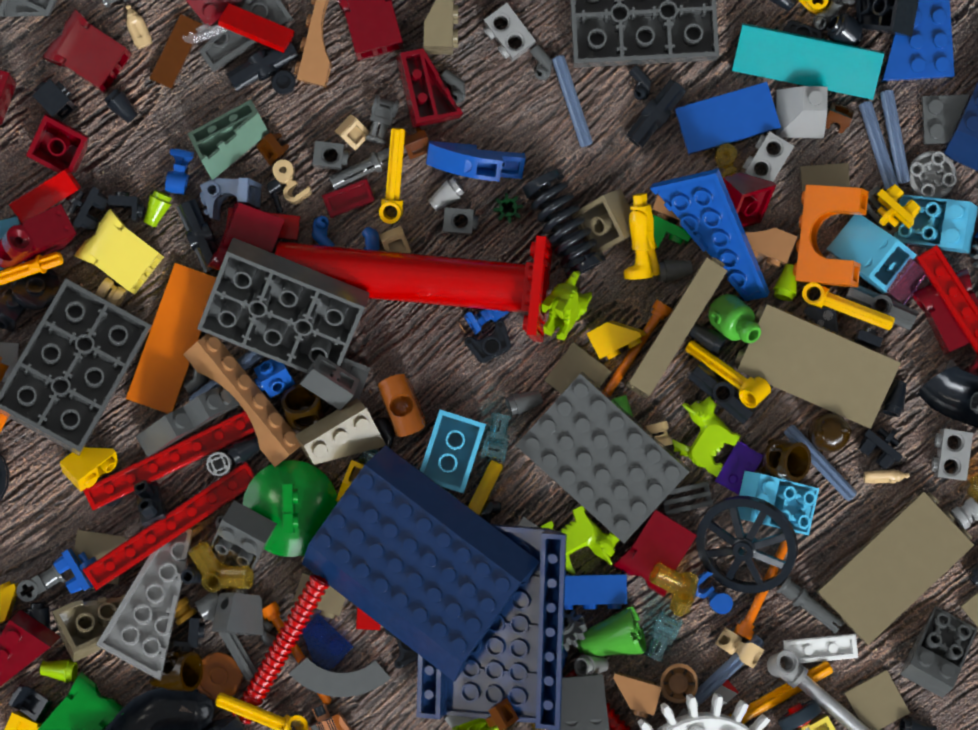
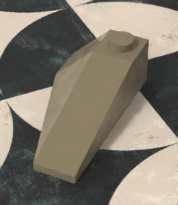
[52,595,125,662]

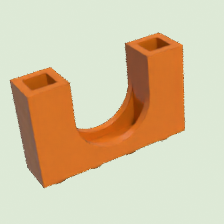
[793,185,869,288]

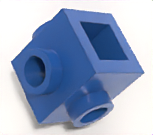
[254,359,295,398]

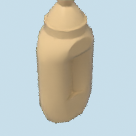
[126,4,152,49]
[863,469,910,484]

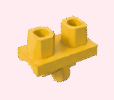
[877,184,920,229]

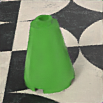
[577,606,647,656]

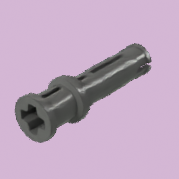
[329,144,390,190]
[775,575,844,634]

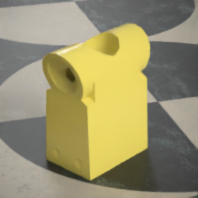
[73,208,164,295]

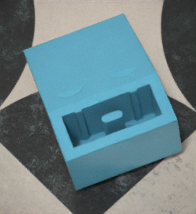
[894,195,978,254]
[826,215,917,294]
[737,471,819,535]

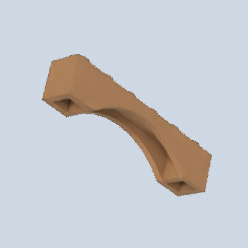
[294,0,332,88]
[652,195,797,267]
[183,334,301,467]

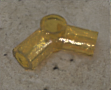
[188,541,254,593]
[649,562,699,617]

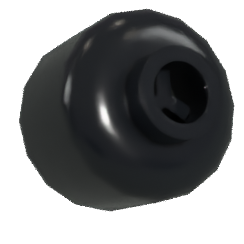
[826,13,863,46]

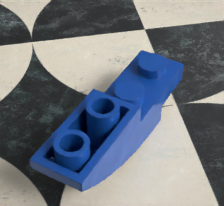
[426,141,526,182]

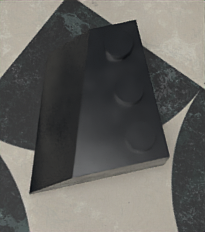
[856,0,919,36]

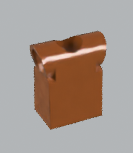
[378,374,428,437]

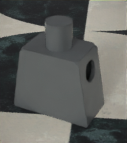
[212,579,264,636]

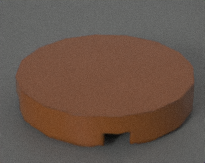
[197,652,243,701]

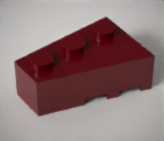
[397,48,463,128]
[0,610,61,686]

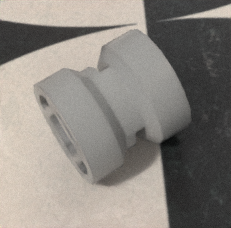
[206,452,233,476]
[951,497,978,530]

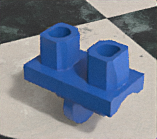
[53,548,97,594]

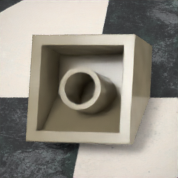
[572,189,632,253]

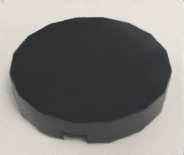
[12,268,60,310]

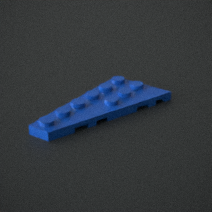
[881,0,955,82]
[650,168,770,301]

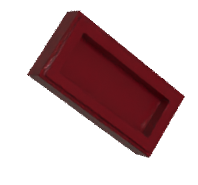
[322,178,375,218]

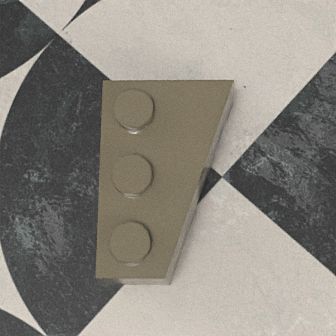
[295,398,386,465]

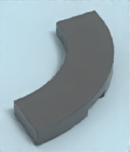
[288,656,391,697]

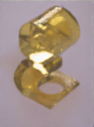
[715,143,737,178]

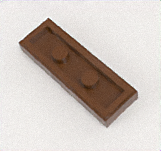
[149,14,203,90]

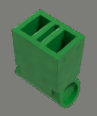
[38,671,124,730]

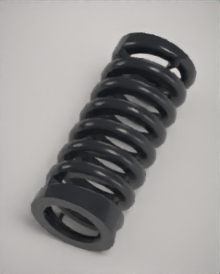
[522,168,606,279]

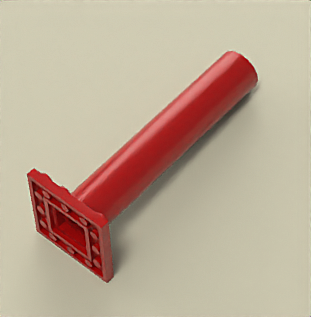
[275,236,553,342]

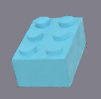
[420,409,486,494]

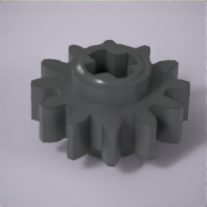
[563,610,588,651]

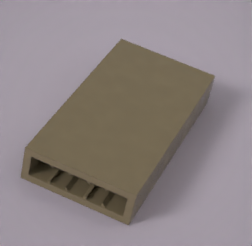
[625,257,728,399]
[734,302,901,429]
[815,492,974,645]

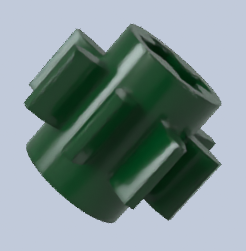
[493,193,523,224]

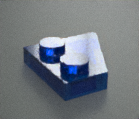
[302,613,354,670]

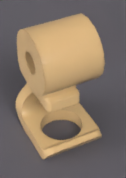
[273,159,312,205]
[715,627,764,668]

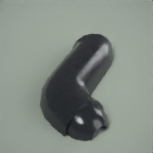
[918,366,978,428]
[105,688,214,730]

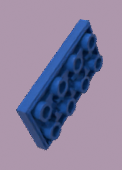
[675,82,781,155]

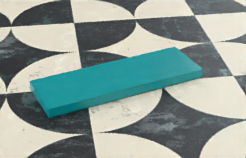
[732,23,884,100]

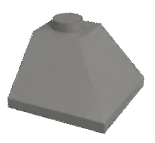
[776,86,828,139]

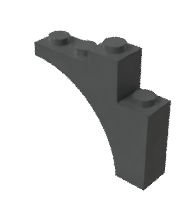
[136,386,240,457]

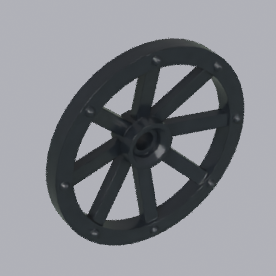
[696,496,798,593]

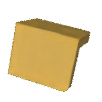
[4,711,43,730]

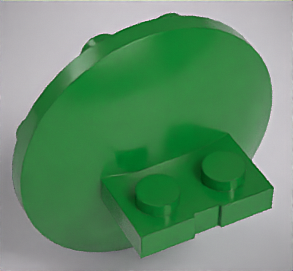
[242,460,338,557]

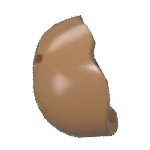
[660,663,698,703]

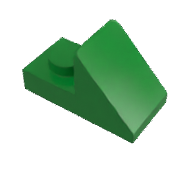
[653,215,691,251]

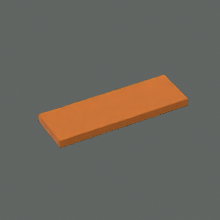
[126,263,217,414]

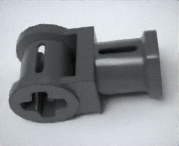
[365,94,400,145]
[16,564,66,602]

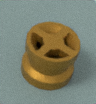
[175,597,197,626]

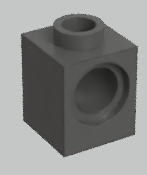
[312,141,349,171]
[443,207,478,236]

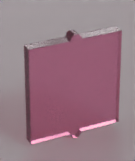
[887,258,926,305]

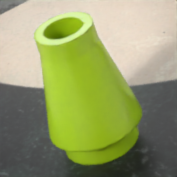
[143,190,172,227]
[773,264,797,301]
[40,659,78,683]

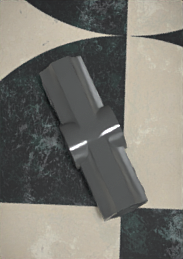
[844,285,918,330]

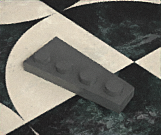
[199,0,293,73]

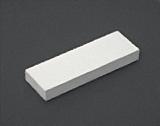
[783,633,858,663]

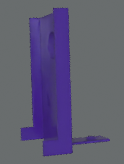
[714,440,763,495]

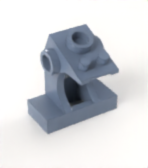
[200,178,262,221]

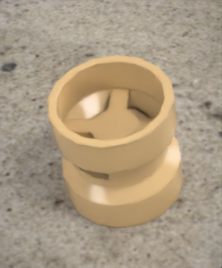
[95,277,128,307]
[644,421,673,446]

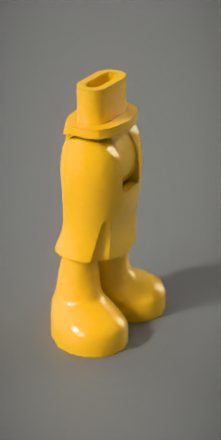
[623,193,660,280]

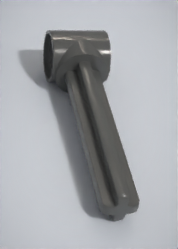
[195,590,258,680]

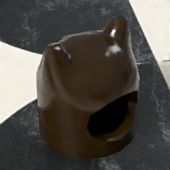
[281,384,326,432]
[808,413,852,453]
[761,439,811,481]
[149,650,203,691]

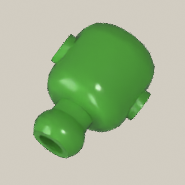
[708,294,761,343]

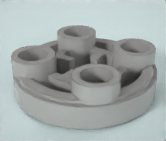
[908,151,957,198]

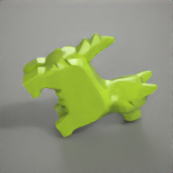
[542,271,592,341]
[672,396,741,477]
[541,506,620,575]

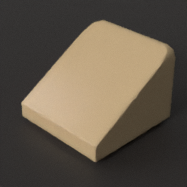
[335,115,370,151]
[379,226,412,253]

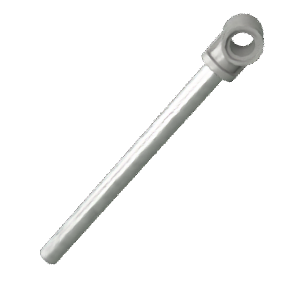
[767,650,870,730]

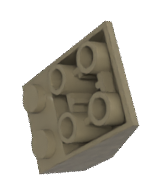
[424,0,459,55]

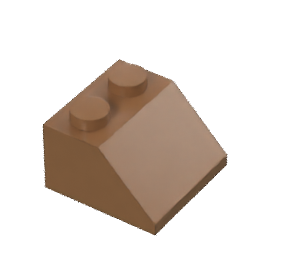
[611,670,662,718]

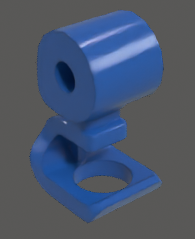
[165,148,194,195]
[464,309,510,335]
[691,571,733,614]

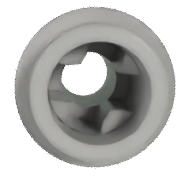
[428,178,465,211]
[574,655,609,676]

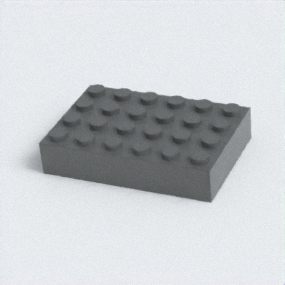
[570,0,719,68]
[197,238,370,373]
[0,278,152,456]
[516,371,690,543]

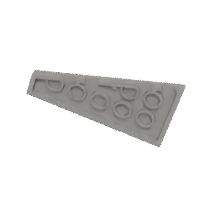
[96,529,193,681]

